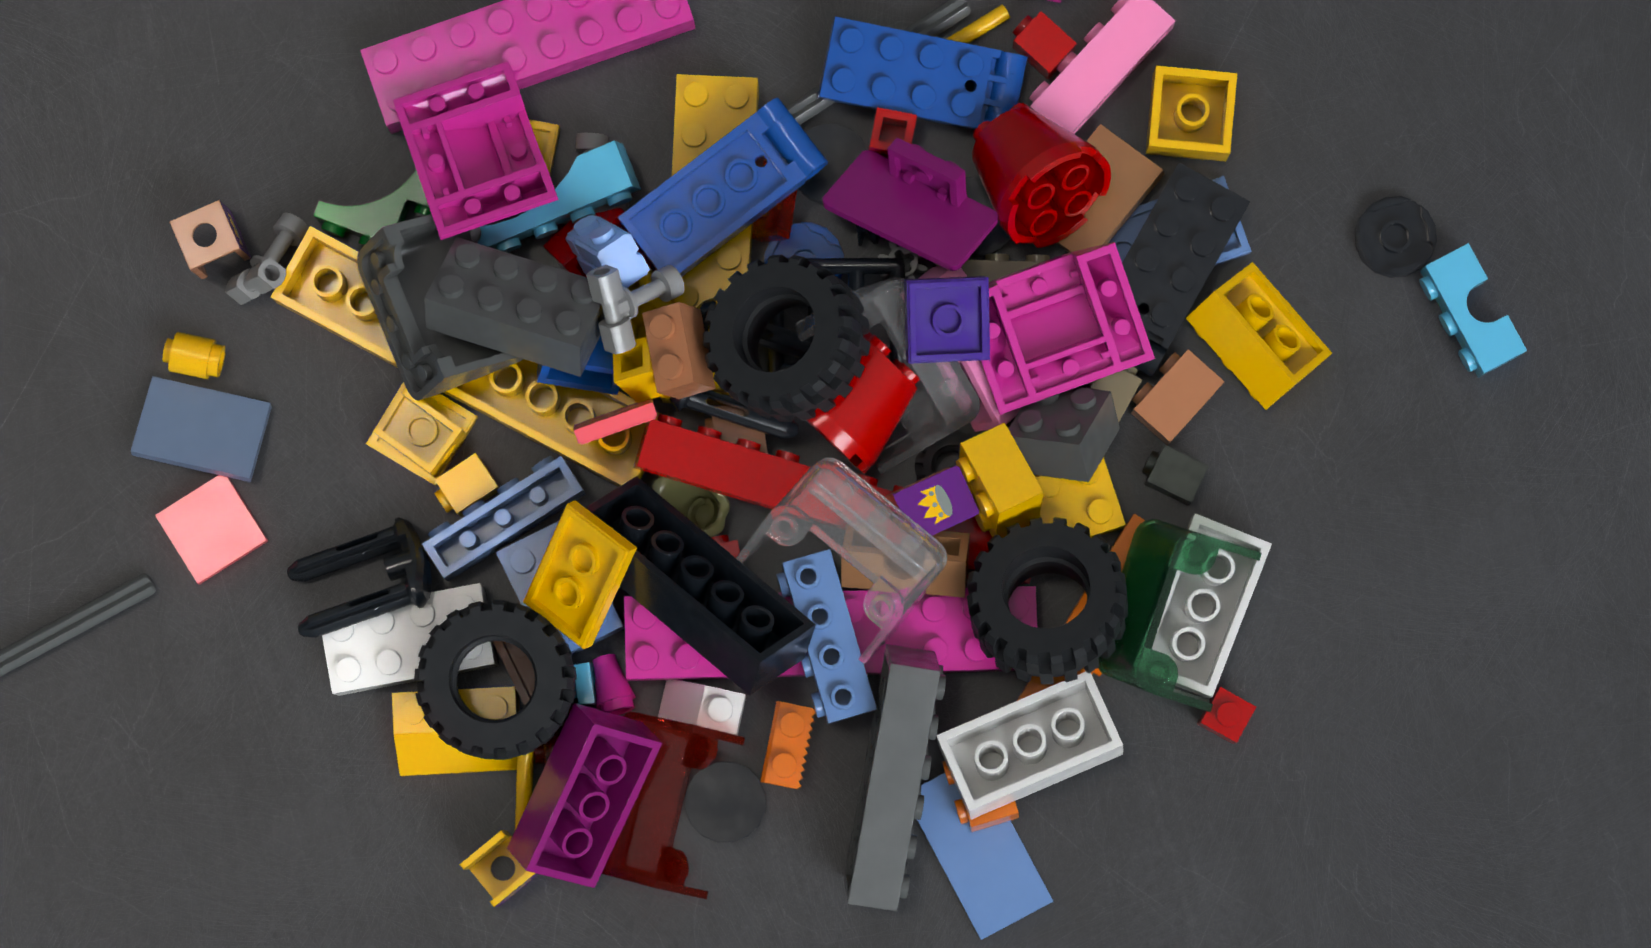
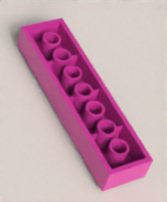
[360,0,696,134]

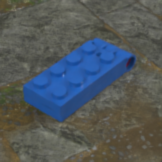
[817,16,1028,130]
[618,97,828,277]

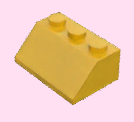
[1186,262,1332,410]
[392,686,520,776]

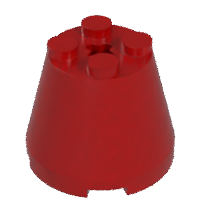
[972,103,1111,248]
[806,332,920,474]

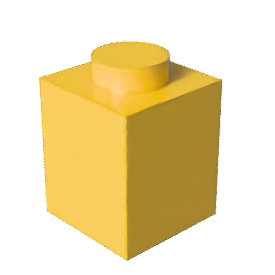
[434,453,500,517]

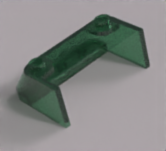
[1098,519,1262,712]

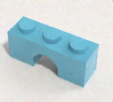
[1419,243,1527,378]

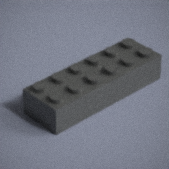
[844,644,946,912]

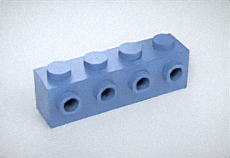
[422,456,586,581]
[776,549,877,724]

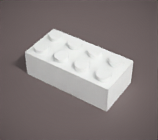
[1132,514,1272,699]
[322,583,499,696]
[936,671,1123,820]

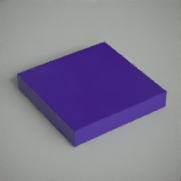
[904,276,990,364]

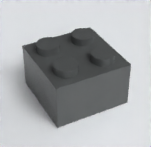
[1008,387,1120,482]

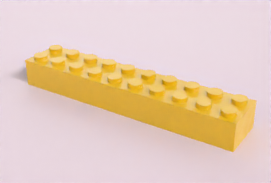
[271,226,661,487]

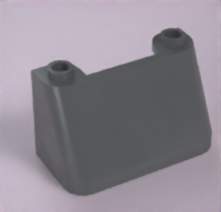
[357,214,523,400]

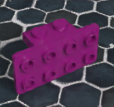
[823,138,998,271]

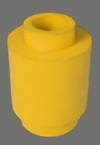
[162,332,225,379]

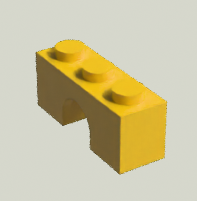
[613,266,670,403]

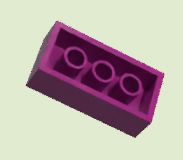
[507,703,662,888]

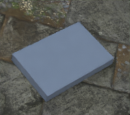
[131,376,272,482]

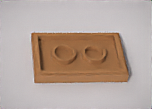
[1056,124,1165,253]

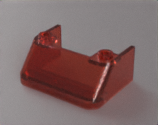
[601,712,745,900]

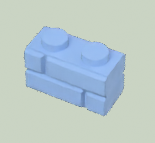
[565,215,650,288]

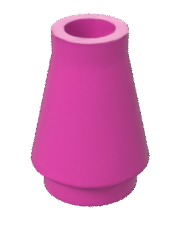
[592,654,636,715]

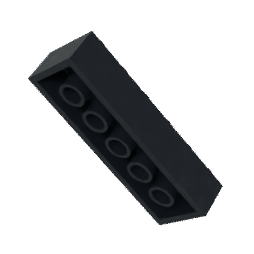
[585,476,816,696]

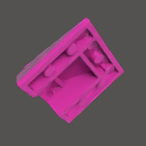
[393,61,558,240]
[980,242,1155,415]

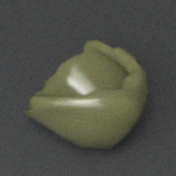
[652,476,730,538]

